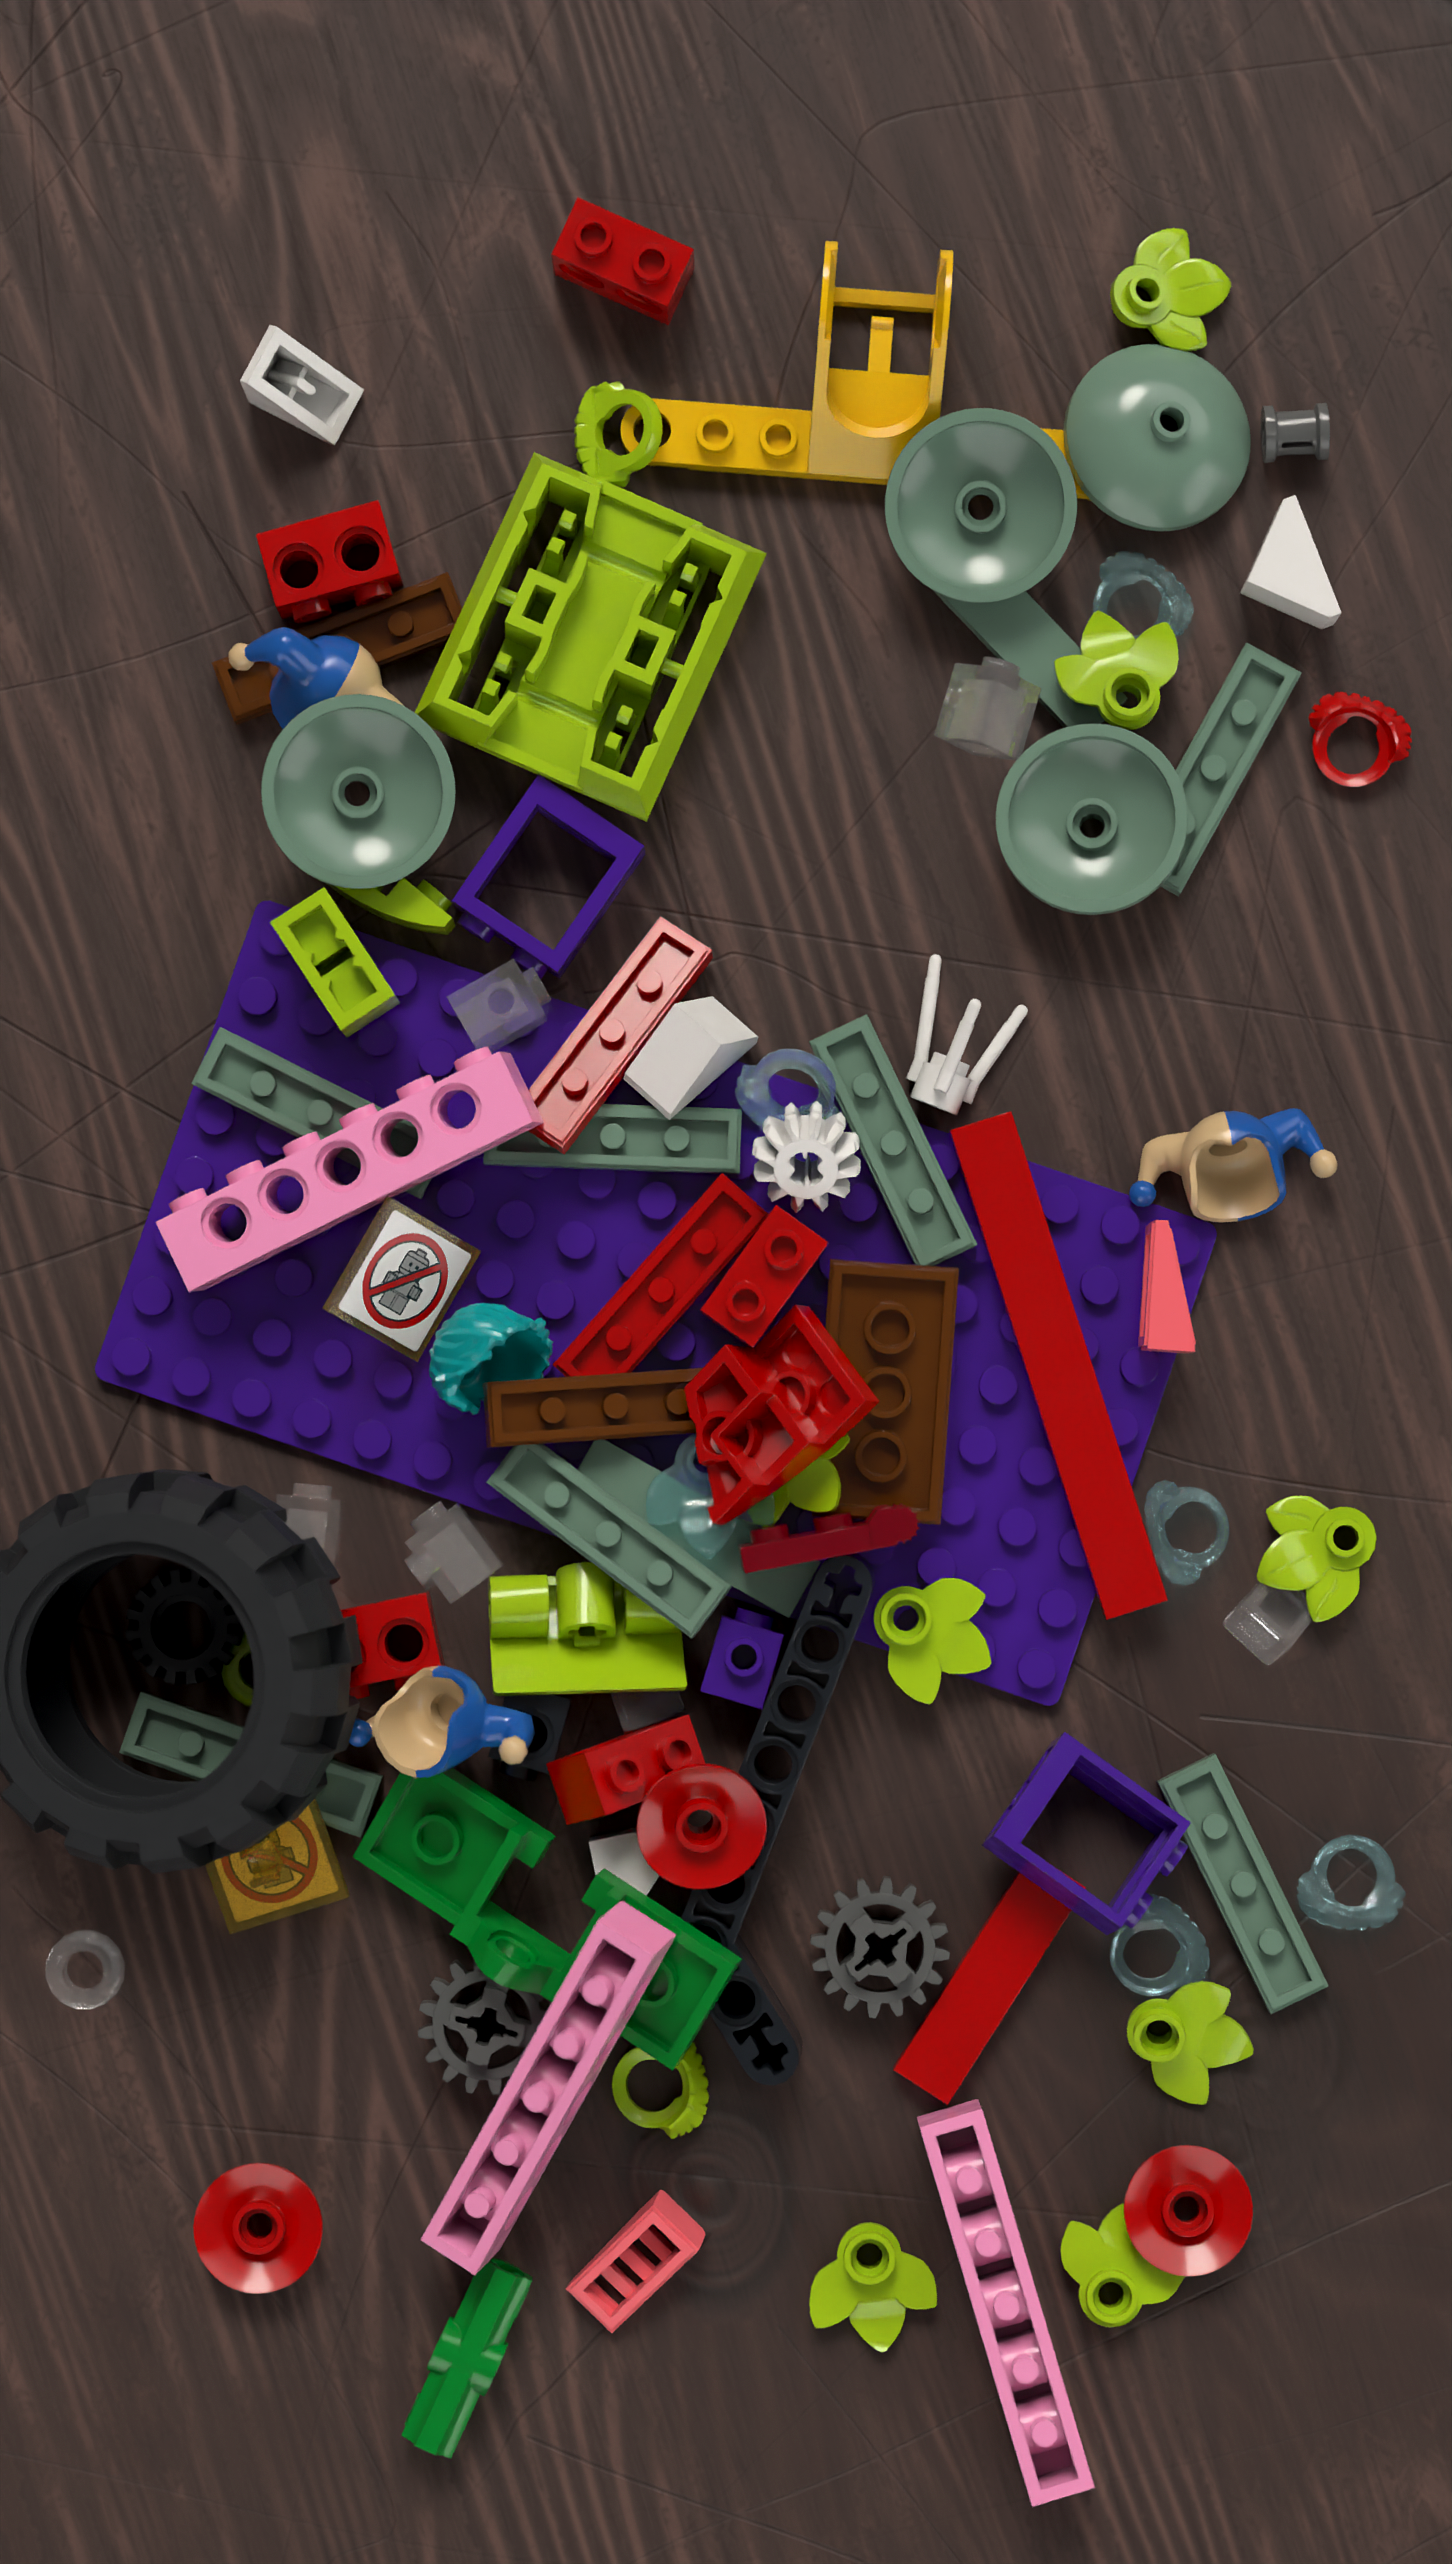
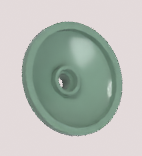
[1063,344,1251,531]
[885,408,1077,603]
[261,694,455,889]
[996,724,1188,915]

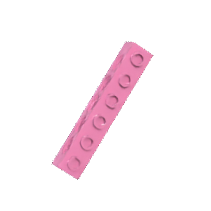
[156,1046,544,1292]
[421,1900,676,2275]
[917,2099,1095,2507]

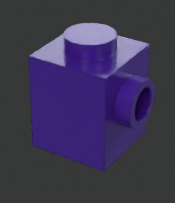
[700,1607,784,1709]

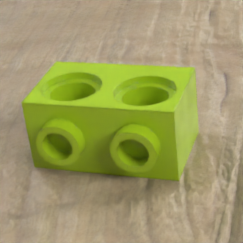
[270,887,400,1038]

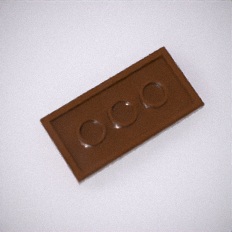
[812,1259,959,1525]

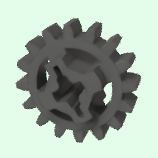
[810,1876,950,2018]
[418,1960,549,2095]

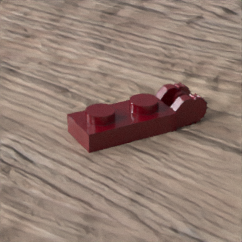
[737,1503,920,1573]

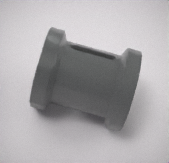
[1260,403,1330,463]

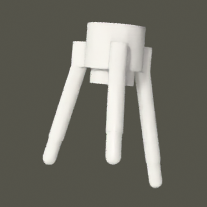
[906,954,1028,1115]

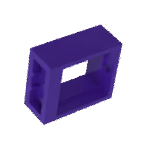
[452,774,645,979]
[982,1732,1191,1935]

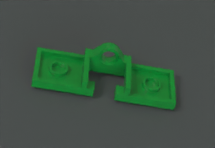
[352,1768,742,2071]

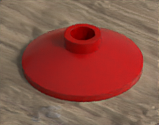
[636,1764,767,1889]
[1123,2145,1253,2277]
[193,2162,323,2294]

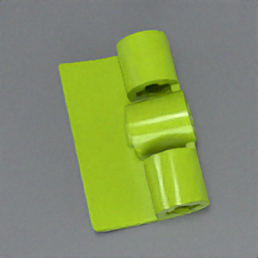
[488,1562,687,1696]

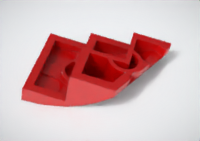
[684,1304,880,1525]

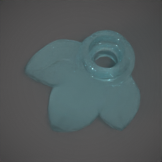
[646,1433,775,1560]

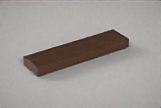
[212,572,462,725]
[482,1368,702,1448]

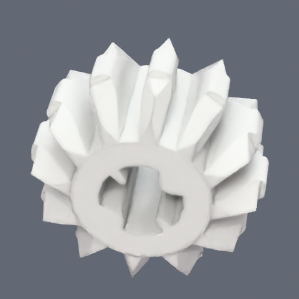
[752,1101,861,1213]

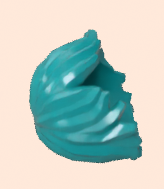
[429,1303,553,1415]

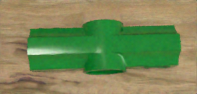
[401,2257,533,2459]

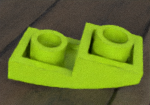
[326,878,456,935]

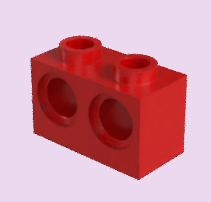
[551,197,694,326]
[256,500,403,623]
[700,1205,829,1349]
[341,1591,445,1699]
[546,1714,706,1825]

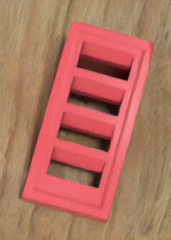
[1138,1220,1196,1354]
[566,2190,706,2333]

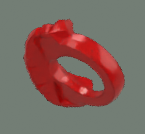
[1308,692,1412,787]

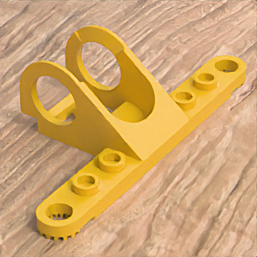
[621,241,1089,499]

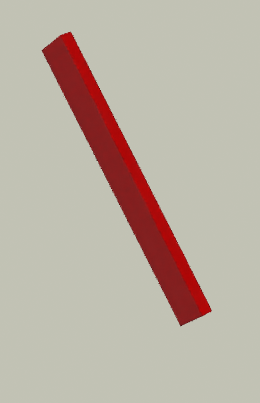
[949,1111,1168,1620]

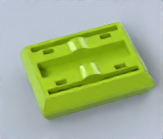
[415,452,767,822]

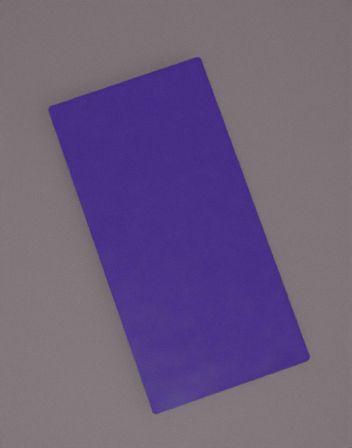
[95,900,1217,1706]

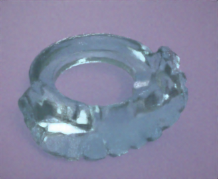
[1093,551,1194,640]
[735,1049,840,1128]
[1144,1480,1229,1586]
[1297,1835,1406,1930]
[1110,1894,1210,1996]

